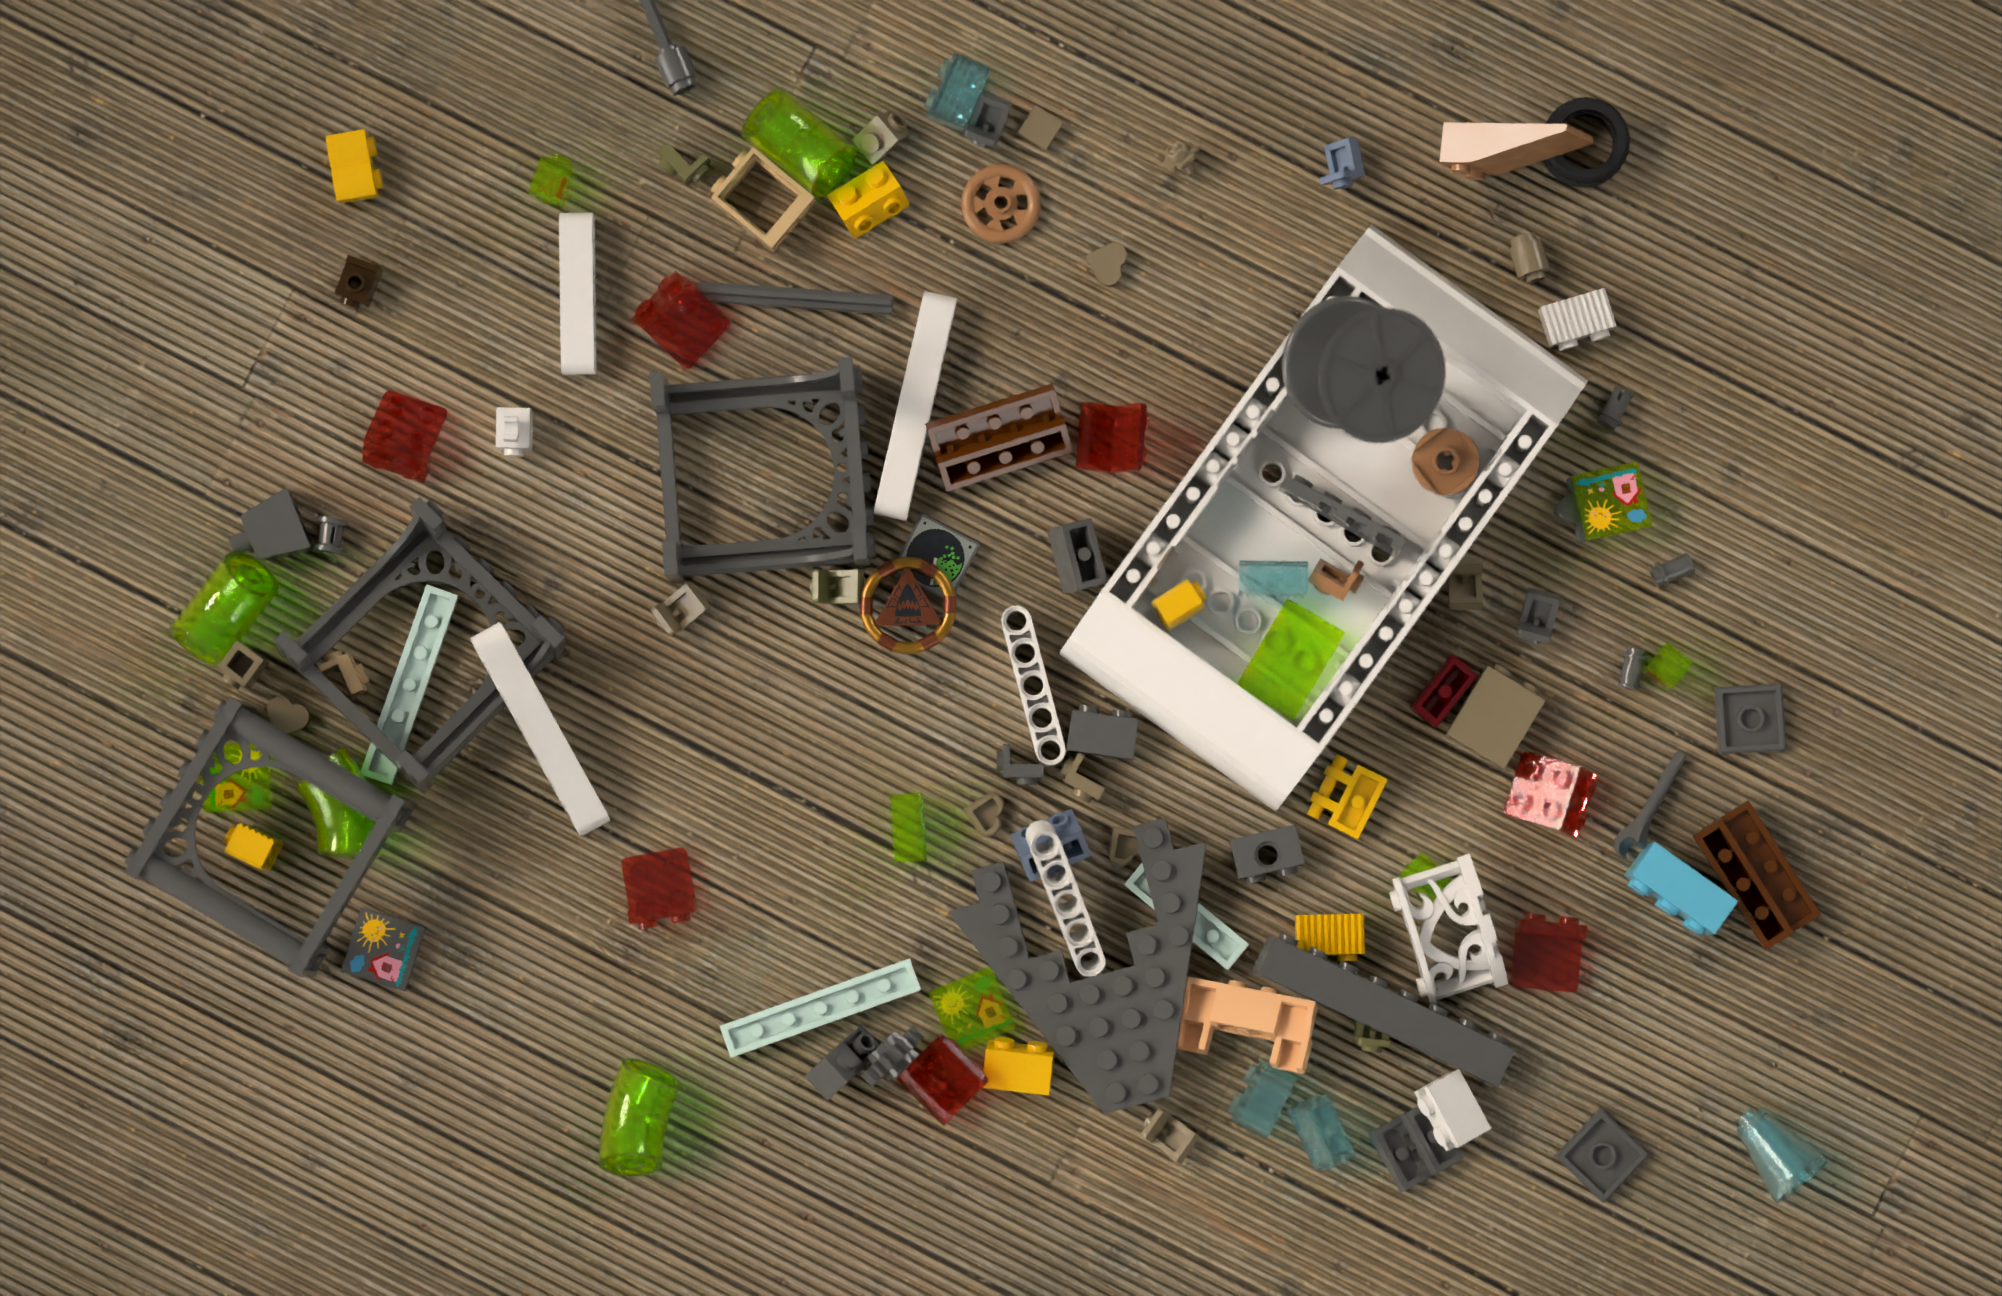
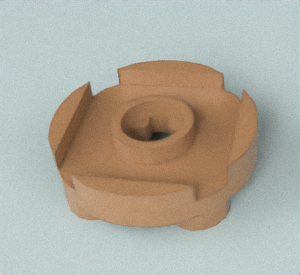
[1411,428,1479,496]

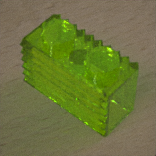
[889,793,927,863]

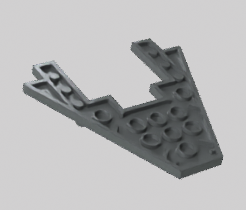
[950,818,1206,1114]

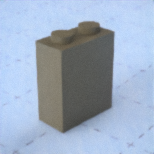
[1444,664,1546,770]

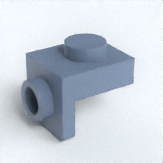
[1319,137,1365,190]

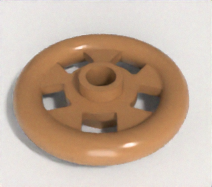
[961,164,1041,243]

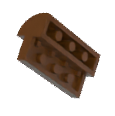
[925,383,1074,492]
[1692,800,1821,951]

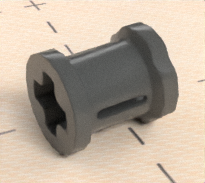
[313,516,348,554]

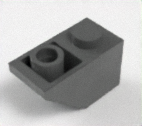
[805,1025,880,1101]

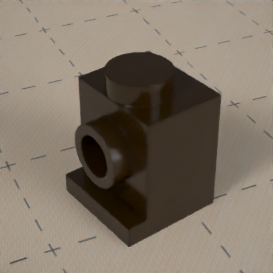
[334,255,383,310]

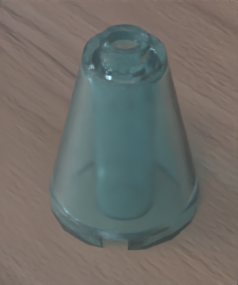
[1737,1108,1828,1203]

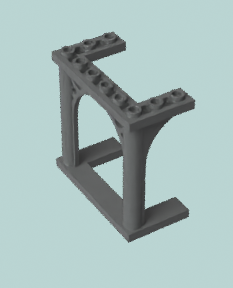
[649,357,876,583]
[274,497,566,794]
[124,697,417,977]

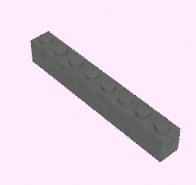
[1252,933,1515,1087]

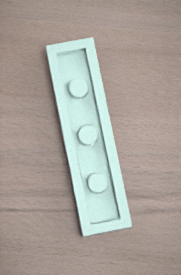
[1124,863,1249,970]

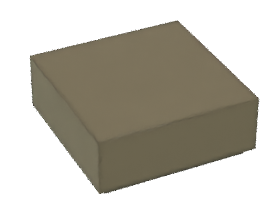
[1018,105,1063,151]

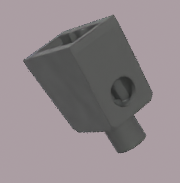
[229,488,314,562]

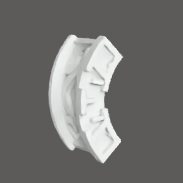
[1389,854,1508,1006]

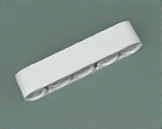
[559,212,597,375]
[1001,606,1066,766]
[1025,820,1106,977]

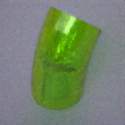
[741,88,856,198]
[169,552,279,667]
[296,747,381,858]
[599,1058,681,1176]

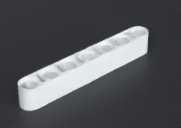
[874,291,957,521]
[470,622,610,837]

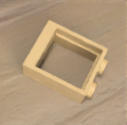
[710,147,816,253]

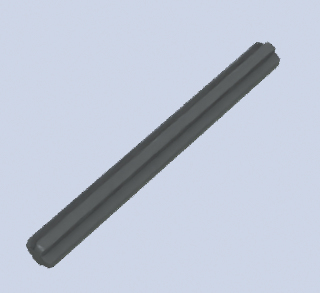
[695,282,893,315]

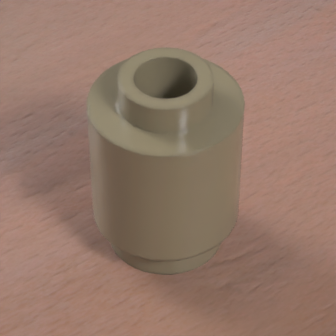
[1509,232,1550,284]

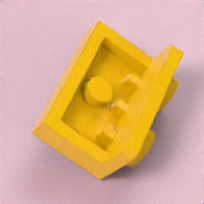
[827,161,909,239]

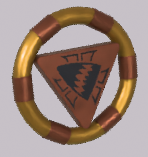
[859,557,957,654]

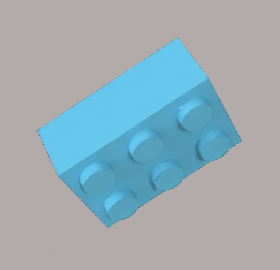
[1624,842,1738,936]

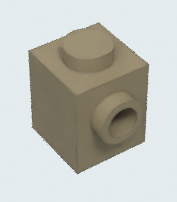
[217,640,270,690]

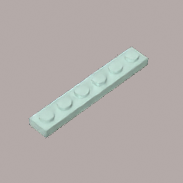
[360,584,459,785]
[720,958,921,1058]

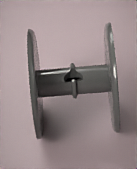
[1282,296,1446,443]

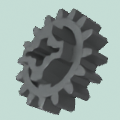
[861,1025,924,1087]

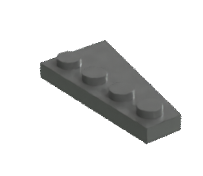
[1279,475,1407,558]

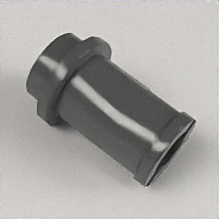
[1597,385,1634,430]
[1650,553,1695,588]
[1618,646,1649,690]

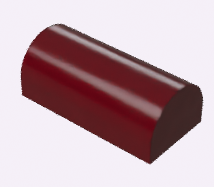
[1409,654,1478,728]

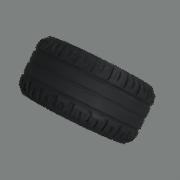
[1543,97,1630,188]

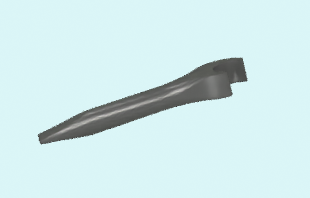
[1614,752,1687,859]

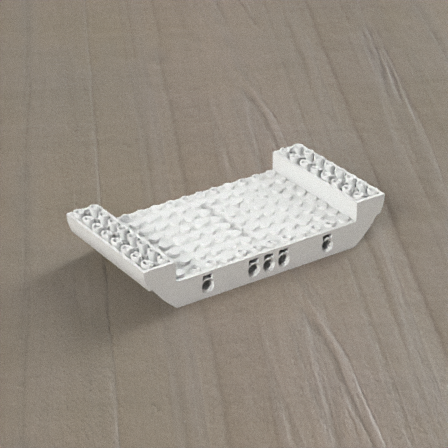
[1059,224,1588,811]

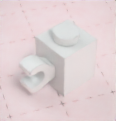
[495,407,533,457]

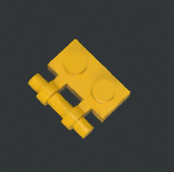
[1307,754,1388,840]

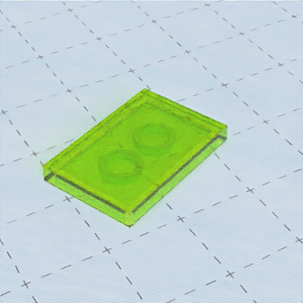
[1237,598,1345,720]

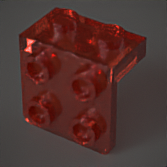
[630,271,730,369]
[362,391,447,483]
[1076,402,1149,474]
[1504,752,1597,838]
[621,848,698,930]
[1511,913,1587,992]
[896,1034,988,1126]

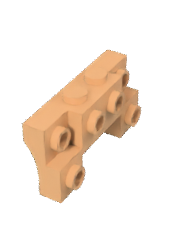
[1177,976,1318,1075]

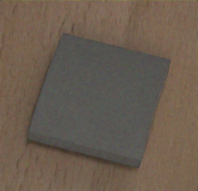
[1368,1106,1463,1192]

